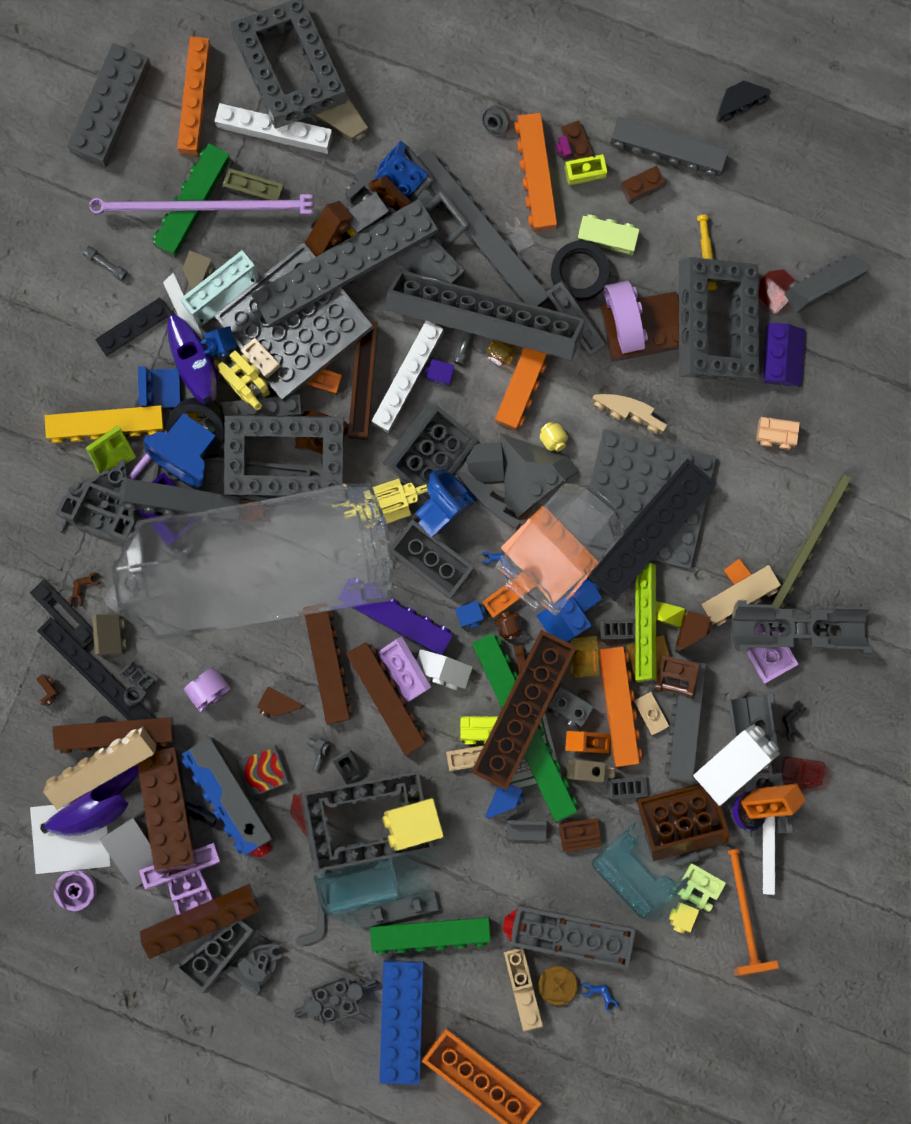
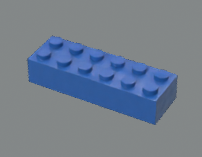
[379,960,423,1085]

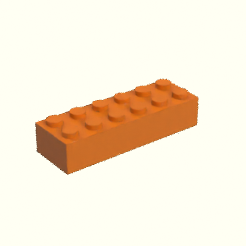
[422,1027,541,1124]

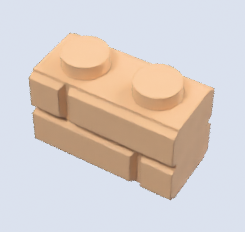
[756,417,800,450]

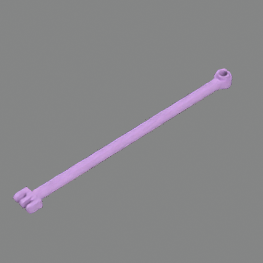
[89,194,314,215]

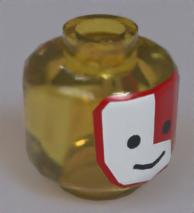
[486,339,515,367]

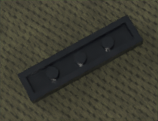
[95,297,169,357]

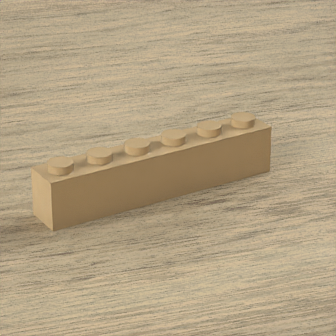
[43,727,157,810]

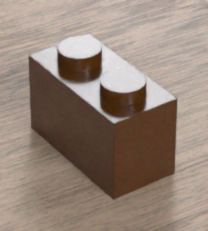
[621,165,665,204]

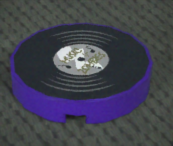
[732,791,766,831]

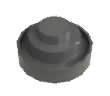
[482,105,510,135]

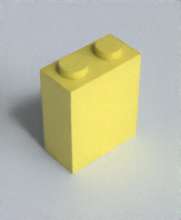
[383,798,443,850]

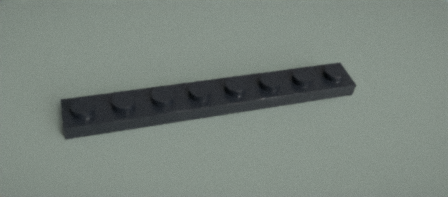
[37,617,154,720]

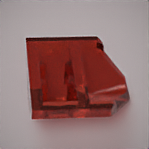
[758,269,796,315]

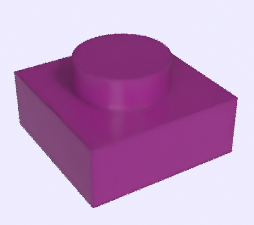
[556,135,572,160]

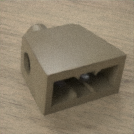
[566,759,614,782]

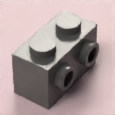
[548,686,593,728]

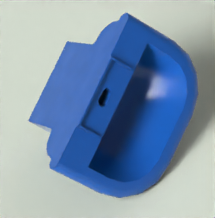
[144,413,215,488]
[415,469,477,538]

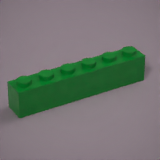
[152,143,231,258]
[370,917,490,954]

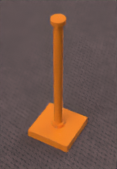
[728,849,779,977]

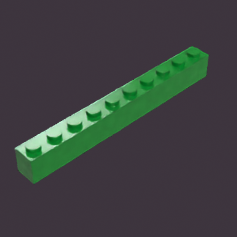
[472,633,578,822]

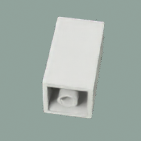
[693,724,780,806]

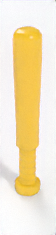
[697,214,717,291]

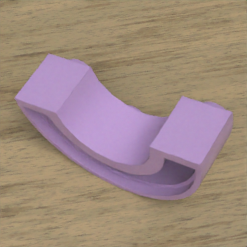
[604,281,648,354]

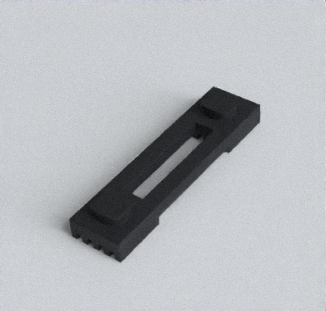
[30,579,94,649]

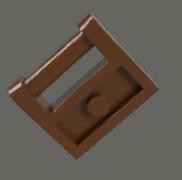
[655,655,702,699]

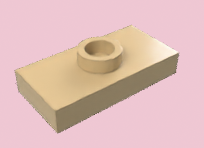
[241,338,281,379]
[634,692,669,736]
[446,745,484,771]

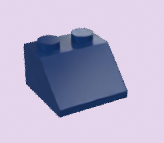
[537,593,591,642]

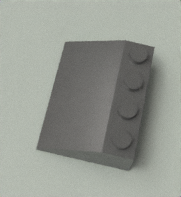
[382,402,478,499]

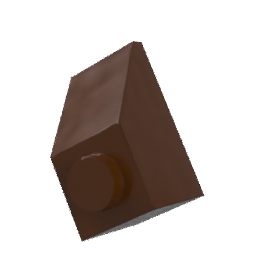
[257,687,304,718]

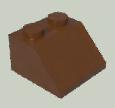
[674,611,713,652]

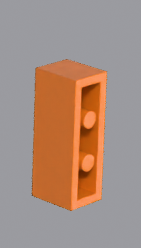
[741,784,806,819]

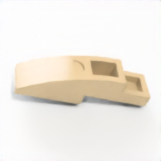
[592,394,667,434]
[504,948,543,1032]

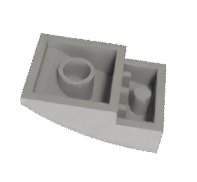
[99,818,154,889]

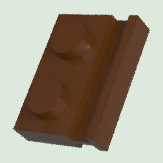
[558,818,602,852]

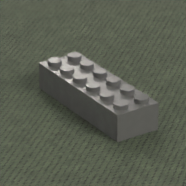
[67,43,151,167]

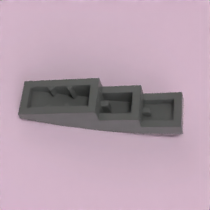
[457,470,520,530]

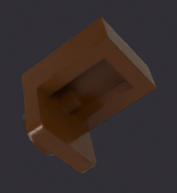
[36,674,59,706]

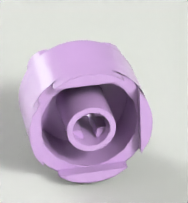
[184,667,231,712]
[54,870,97,911]

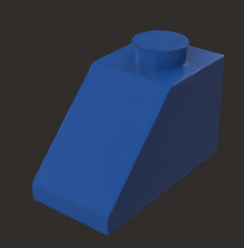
[485,784,524,818]

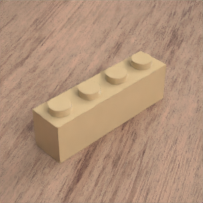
[700,565,780,626]

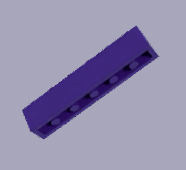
[339,578,453,655]

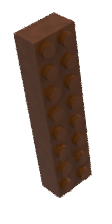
[470,630,577,790]

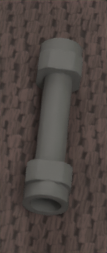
[83,246,128,281]
[453,332,473,365]

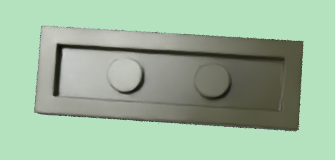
[222,168,284,200]

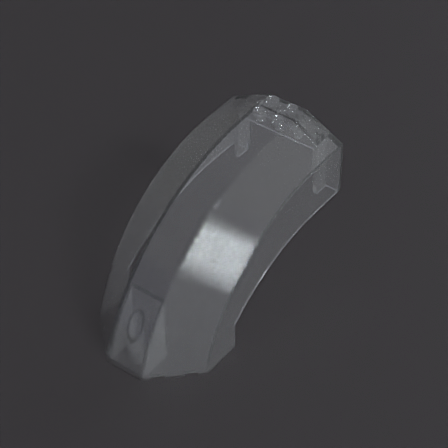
[112,483,393,640]

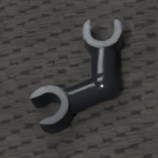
[782,701,806,742]

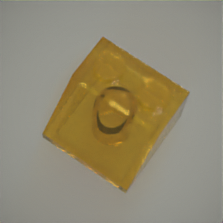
[569,636,600,679]

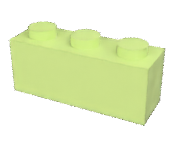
[577,215,639,255]

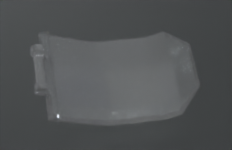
[495,483,625,616]

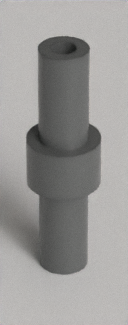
[674,847,713,867]

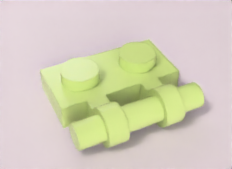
[675,863,726,912]

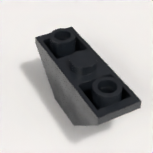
[716,81,771,123]

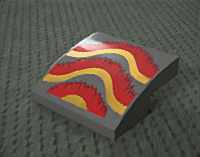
[237,746,290,797]

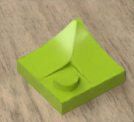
[86,426,136,474]

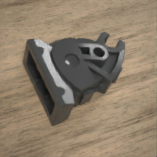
[225,944,282,996]

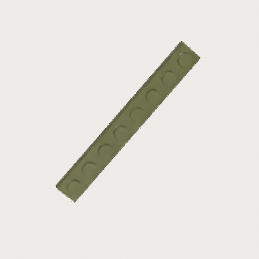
[769,475,851,609]

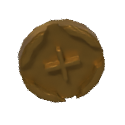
[538,965,577,1006]

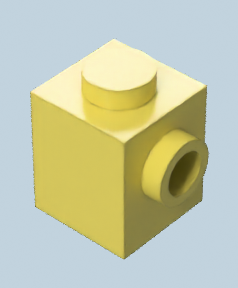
[669,902,699,934]

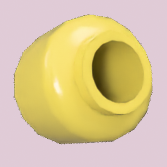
[539,422,568,452]

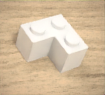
[417,649,472,690]

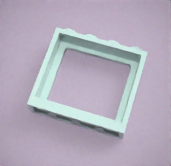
[180,250,259,328]

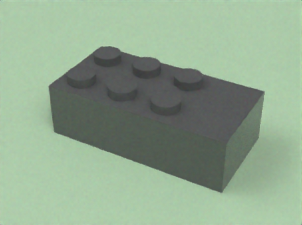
[388,520,474,599]

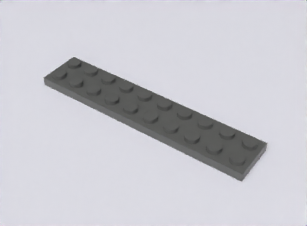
[251,199,439,327]

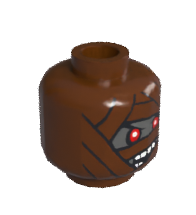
[495,610,524,640]

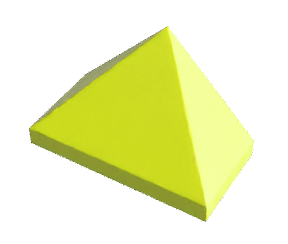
[656,601,685,627]

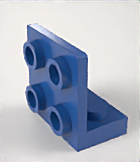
[375,140,428,198]
[138,366,180,408]

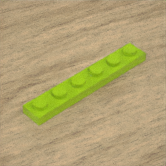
[635,563,656,682]

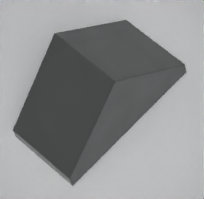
[332,749,364,784]

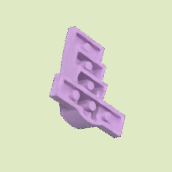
[139,843,224,930]

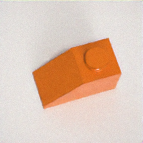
[565,731,610,754]

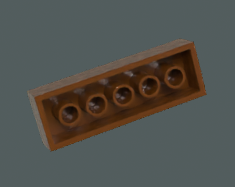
[137,747,198,875]

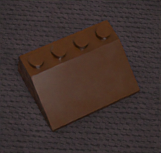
[600,291,679,362]
[636,784,729,861]

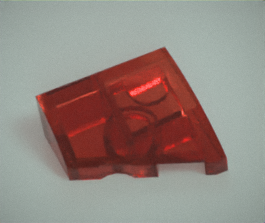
[782,756,826,791]

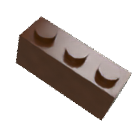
[305,201,354,257]

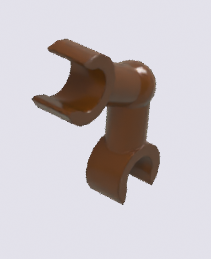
[69,572,100,606]

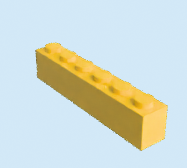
[44,406,165,444]

